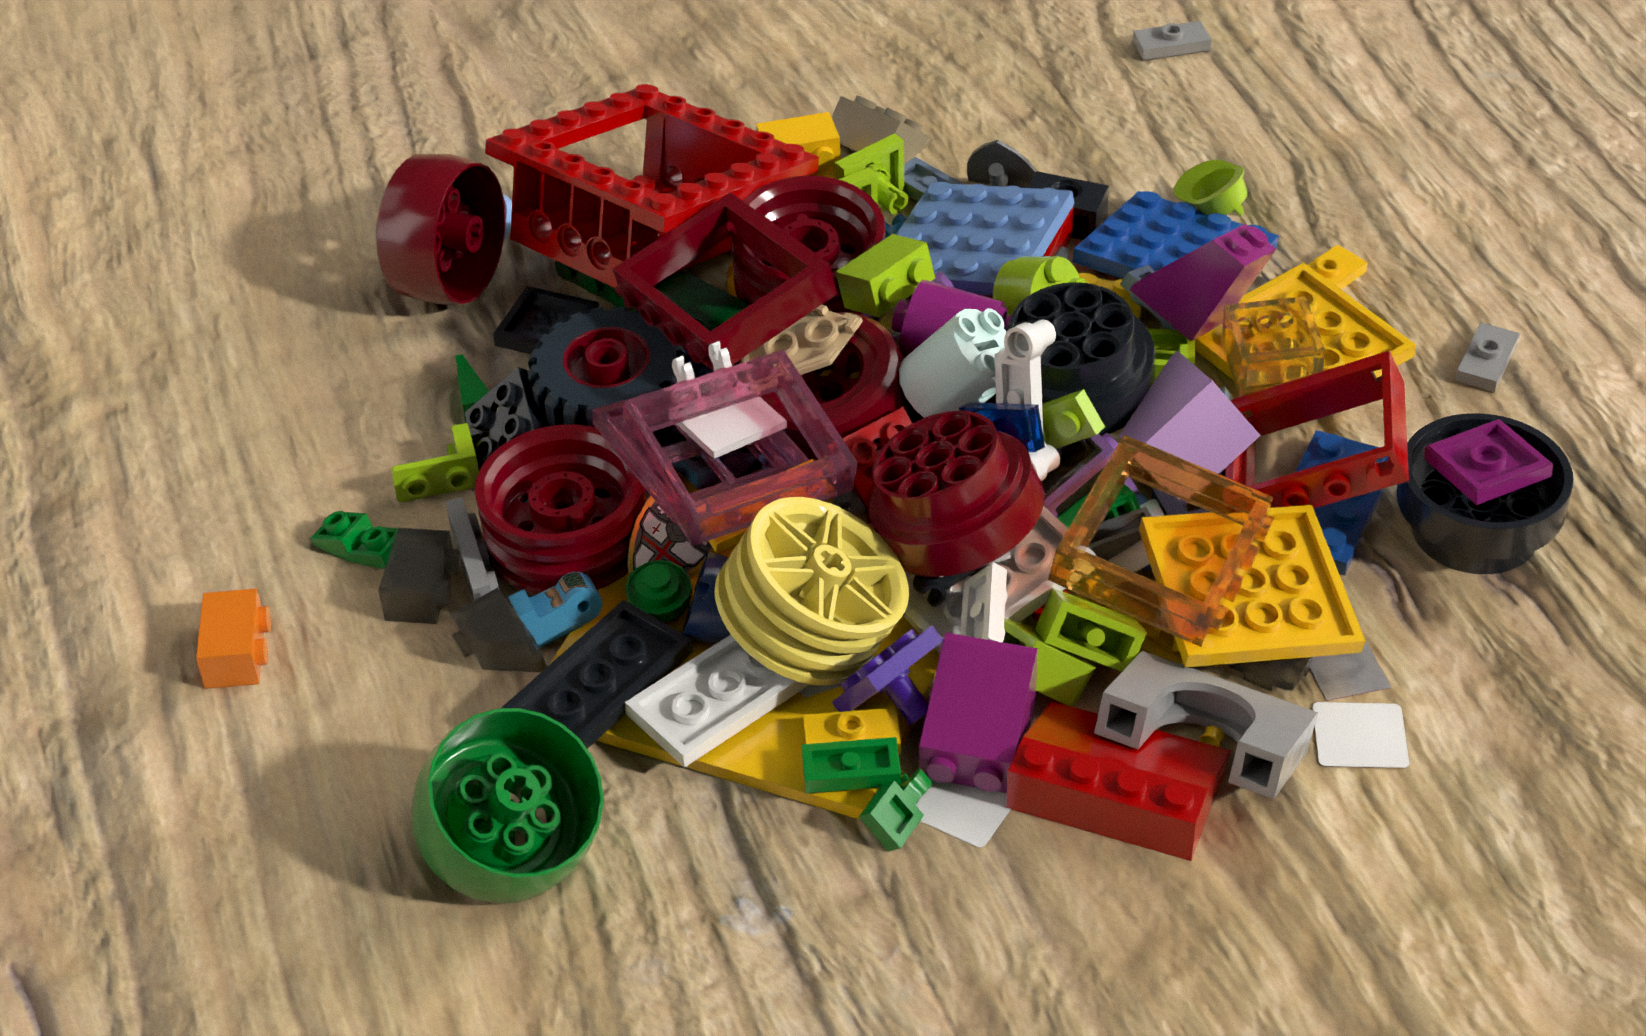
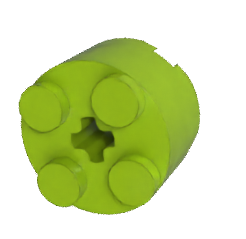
[993,256,1087,316]

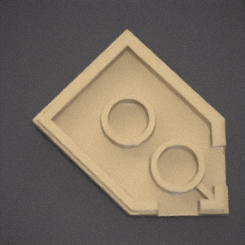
[741,305,863,391]

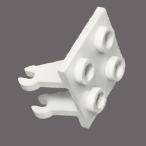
[665,341,787,459]

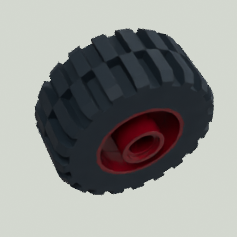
[527,306,688,456]

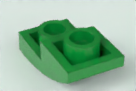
[310,511,412,569]

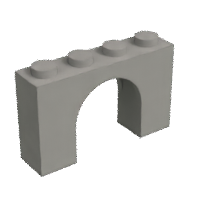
[1094,651,1318,799]

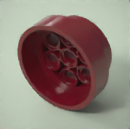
[869,411,1045,577]

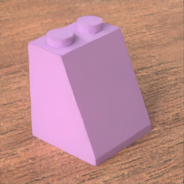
[1118,351,1261,505]

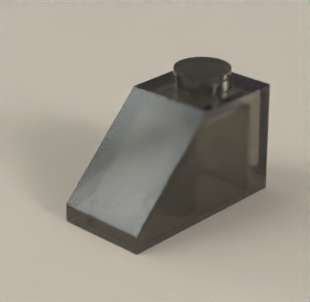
[450,588,548,672]

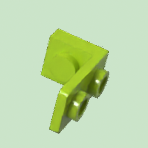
[391,423,479,502]

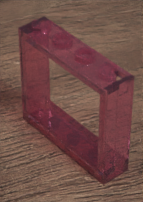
[622,350,857,547]

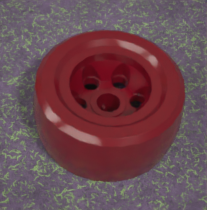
[376,154,506,305]
[754,312,913,474]

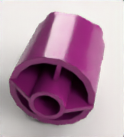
[892,279,1011,358]

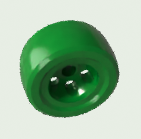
[411,708,604,904]

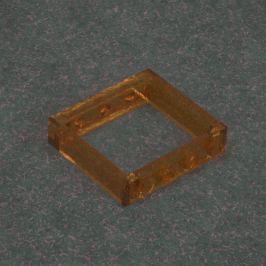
[1048,434,1275,647]

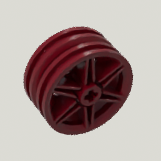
[731,176,885,315]
[475,424,646,595]

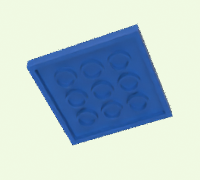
[1072,191,1279,279]

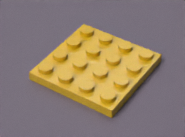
[1195,262,1416,394]
[1139,505,1366,668]

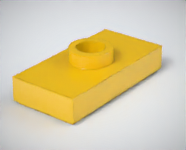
[1308,244,1368,289]
[803,708,901,754]

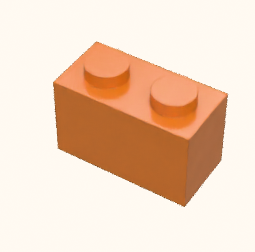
[196,588,271,689]

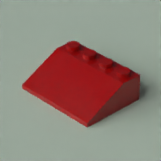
[1006,701,1231,861]

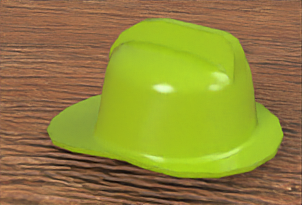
[1174,159,1247,217]

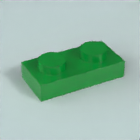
[801,737,901,793]

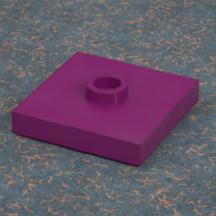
[1424,419,1553,505]

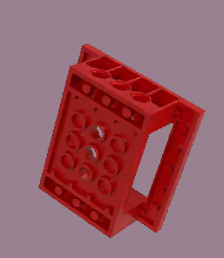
[485,84,819,288]

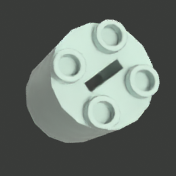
[899,308,1006,418]

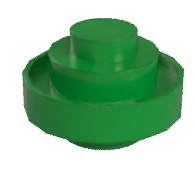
[625,560,692,622]

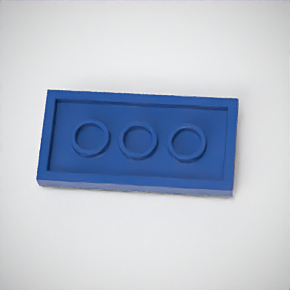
[1295,430,1388,576]

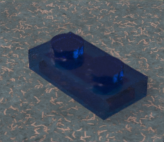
[959,402,1045,452]

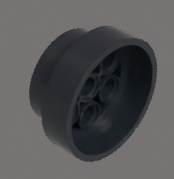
[1004,282,1156,440]
[1396,413,1574,575]

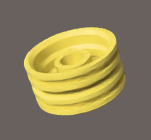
[715,497,909,686]

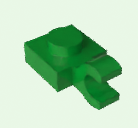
[859,768,932,851]

